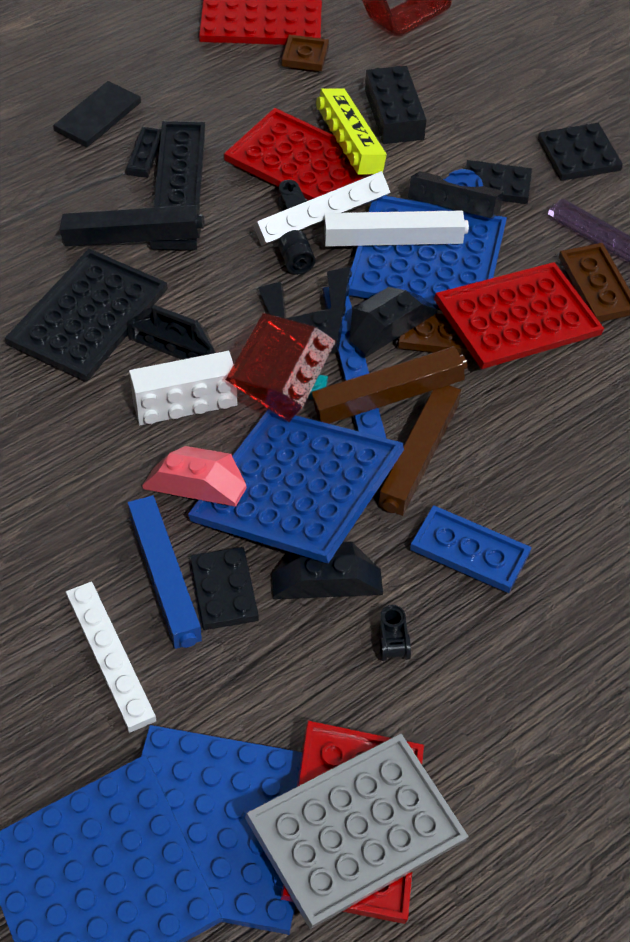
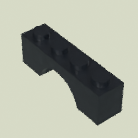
[408,171,504,219]

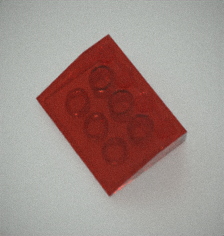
[225,313,336,422]

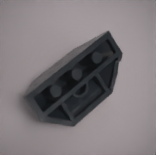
[349,287,438,358]
[127,305,216,360]
[272,542,383,600]

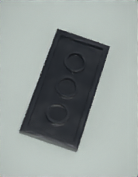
[53,81,141,147]

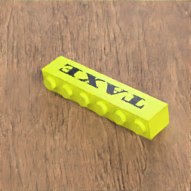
[316,88,387,174]

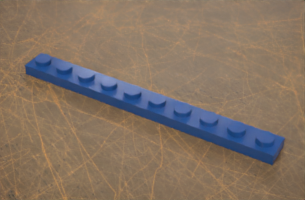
[323,287,393,478]

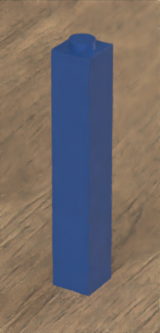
[128,495,202,649]

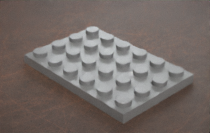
[245,734,469,929]

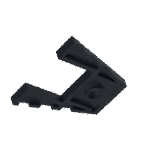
[258,266,352,362]

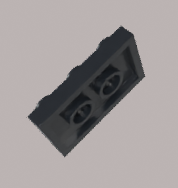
[466,160,532,204]
[190,547,259,630]

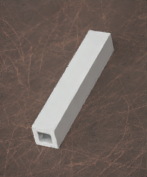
[324,211,469,246]

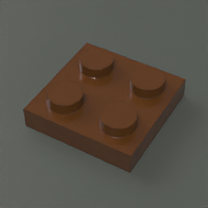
[282,35,329,71]

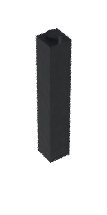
[59,205,205,246]

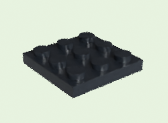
[538,122,623,181]

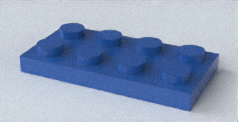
[410,505,532,593]

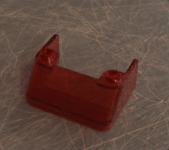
[362,0,451,35]

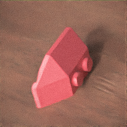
[142,446,247,507]

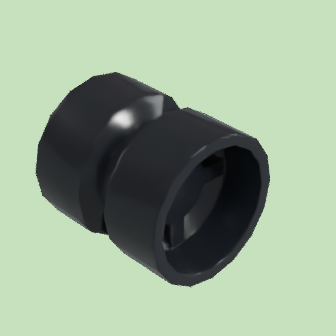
[278,230,316,275]

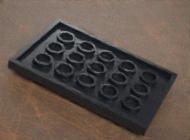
[5,248,168,382]

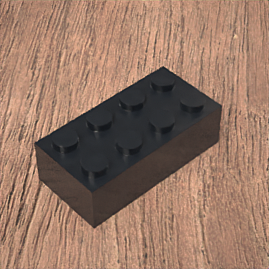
[365,66,426,144]

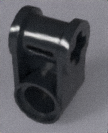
[278,180,308,211]
[379,605,411,661]

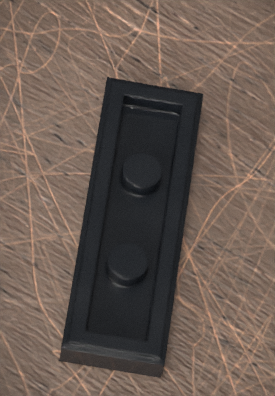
[126,127,161,178]

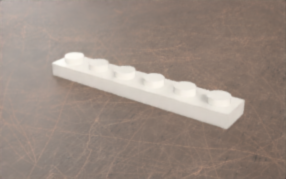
[66,581,156,733]

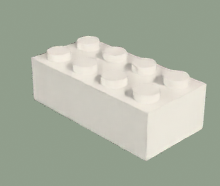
[129,351,237,426]

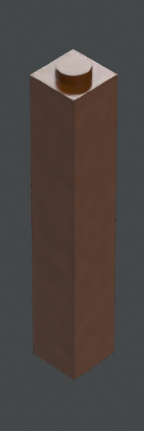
[312,346,467,424]
[379,385,461,516]

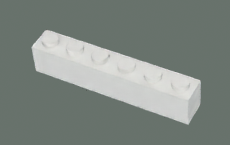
[253,171,390,246]

